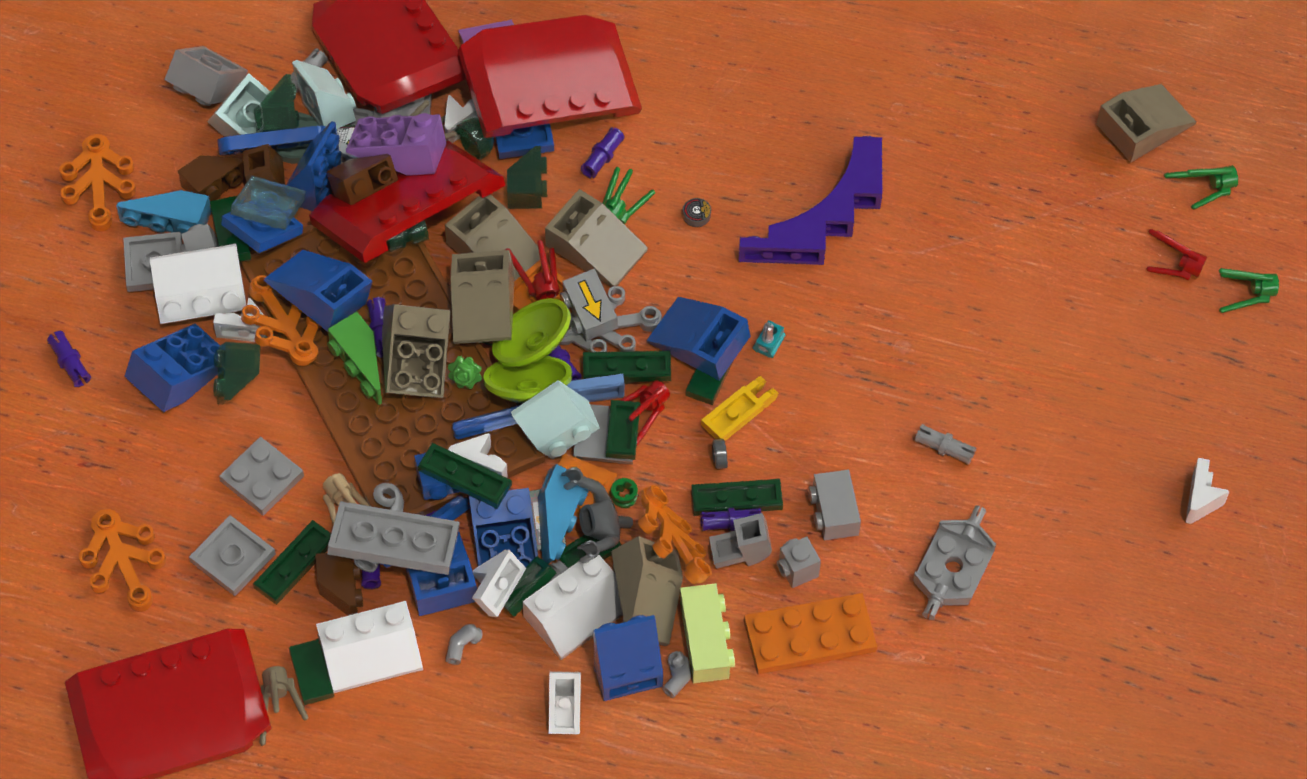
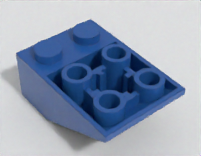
[285,121,342,211]
[264,250,372,332]
[646,297,751,380]
[124,323,234,412]
[468,488,538,567]
[406,532,477,616]
[594,615,663,701]

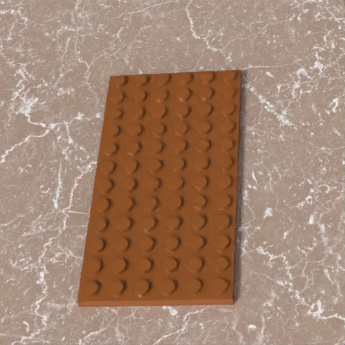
[239,224,545,516]

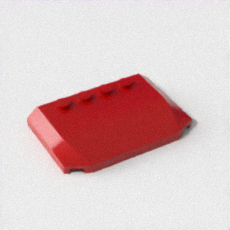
[312,0,466,114]
[458,15,642,138]
[309,140,506,263]
[65,628,272,779]

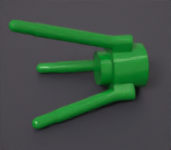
[1164,165,1238,209]
[603,167,655,225]
[1219,268,1279,313]

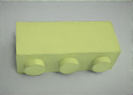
[680,583,735,683]

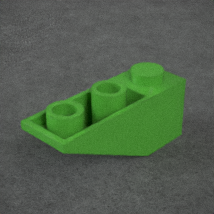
[327,311,382,405]

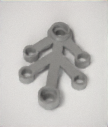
[560,286,662,352]

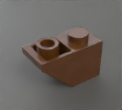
[243,144,287,209]
[326,154,398,205]
[178,155,245,201]
[316,553,363,616]

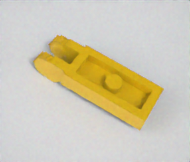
[701,376,779,441]

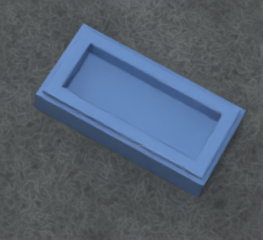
[568,374,625,402]

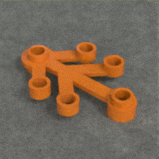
[59,134,136,232]
[241,275,321,366]
[638,485,712,585]
[79,509,166,612]

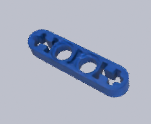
[217,126,326,156]

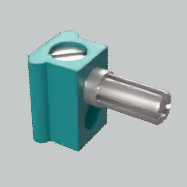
[753,320,786,358]

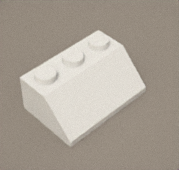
[150,244,246,324]
[523,555,623,660]
[316,601,423,693]

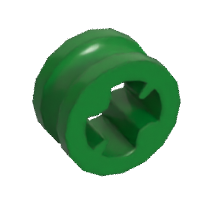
[611,478,638,508]

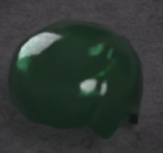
[455,118,494,160]

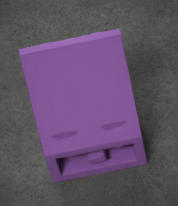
[346,113,446,175]

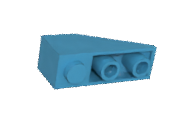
[116,190,212,234]
[537,464,589,564]

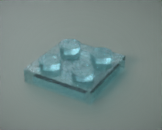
[231,176,306,230]

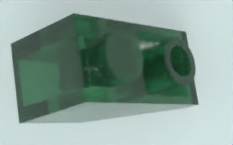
[254,74,300,133]
[507,146,547,209]
[213,342,260,405]

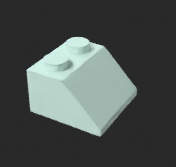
[292,60,356,129]
[207,73,292,137]
[511,380,600,459]

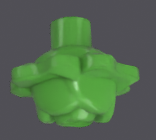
[448,356,482,389]

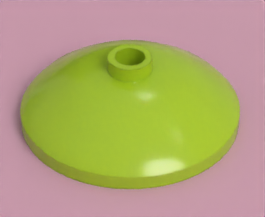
[492,298,571,367]
[483,356,572,403]

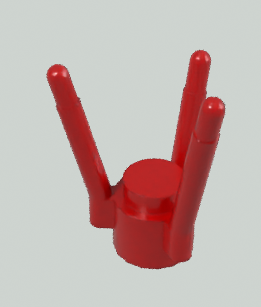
[1146,229,1207,281]
[505,240,560,300]
[609,381,670,446]

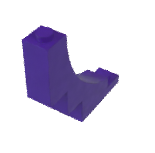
[739,136,882,265]

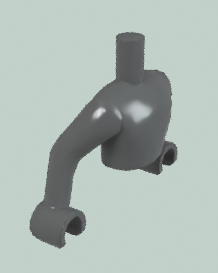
[561,467,633,563]

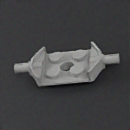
[913,505,996,620]

